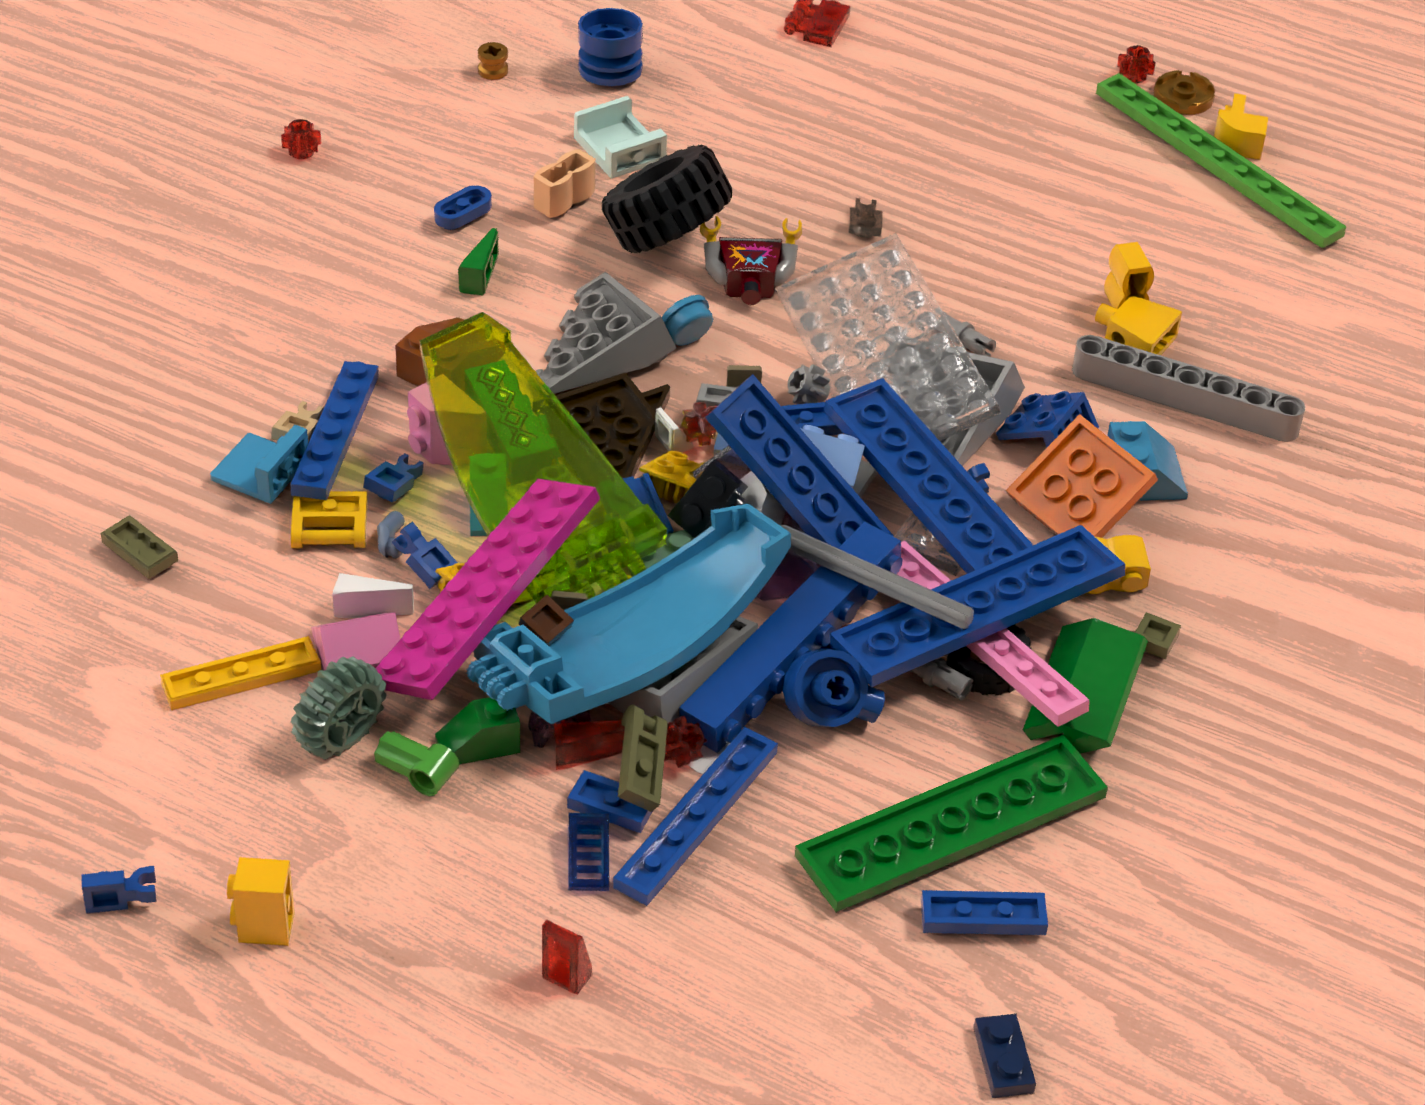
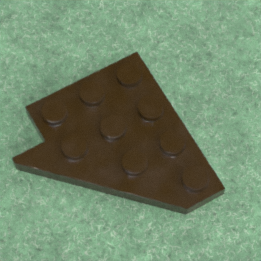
[532,372,670,491]

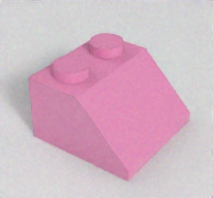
[407,374,487,467]
[311,612,400,671]

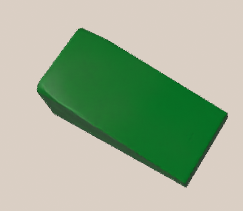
[458,228,499,296]

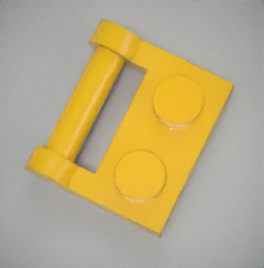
[291,491,368,548]

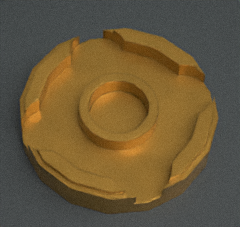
[1153,70,1215,115]

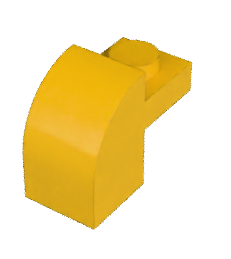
[1214,93,1268,160]

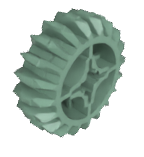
[290,656,387,760]

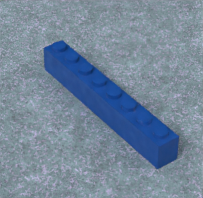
[679,522,903,754]

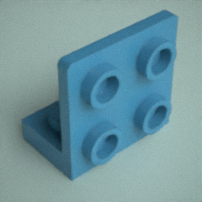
[210,425,308,504]

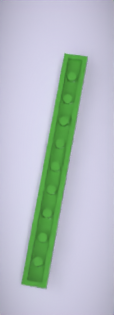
[1096,73,1347,249]

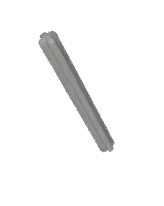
[781,525,974,629]

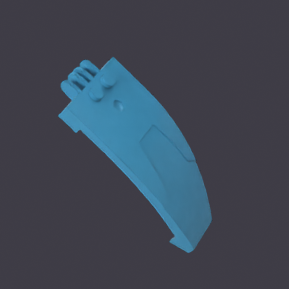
[466,504,791,724]

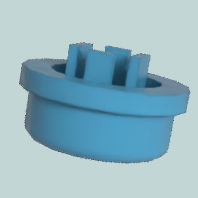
[662,295,714,346]

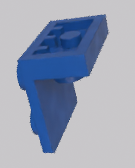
[996,391,1099,448]

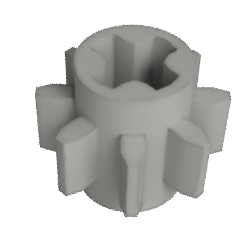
[788,364,830,404]

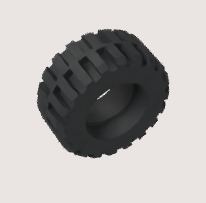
[602,145,732,253]

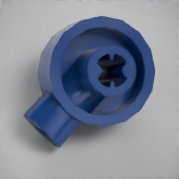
[783,649,885,727]

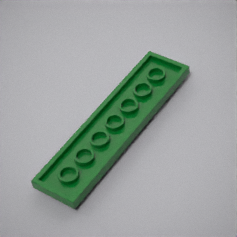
[794,735,1108,912]

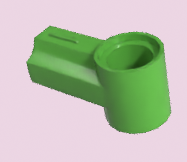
[374,731,459,796]

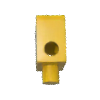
[1095,296,1182,355]

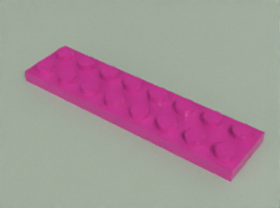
[376,479,600,700]

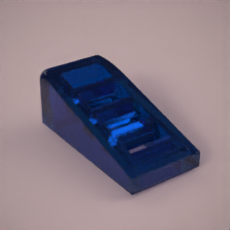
[567,813,609,891]

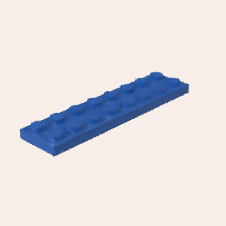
[824,378,1033,574]
[830,525,1125,687]

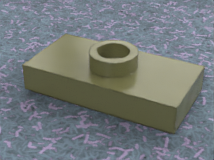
[101,515,178,579]

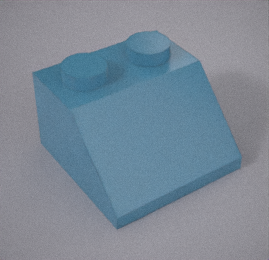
[1107,421,1188,501]

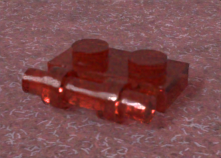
[784,0,851,47]

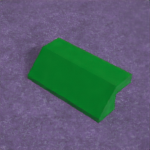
[1023,618,1148,754]

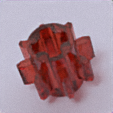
[1117,45,1156,84]
[281,119,321,159]
[679,402,717,446]
[664,716,707,768]

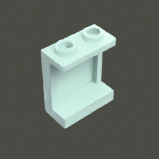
[574,96,667,179]

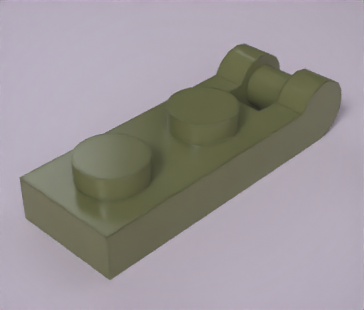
[618,705,667,812]

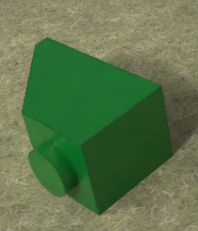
[435,697,520,765]

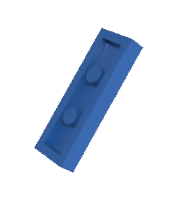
[921,890,1048,935]

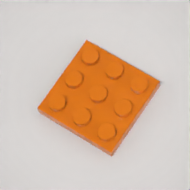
[1005,414,1158,538]

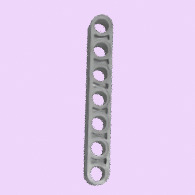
[1072,335,1305,442]

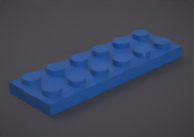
[705,374,894,548]

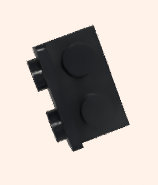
[667,459,748,538]

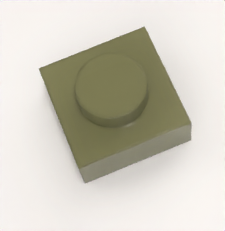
[1135,612,1181,659]

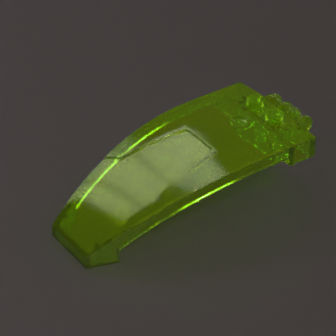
[419,312,667,603]

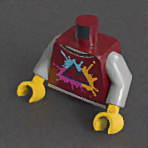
[699,216,802,305]

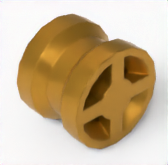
[478,42,508,80]

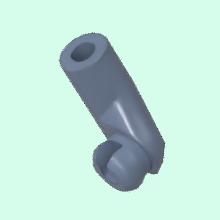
[377,511,405,558]

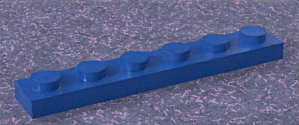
[290,361,379,500]
[613,727,778,906]

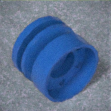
[578,8,643,86]

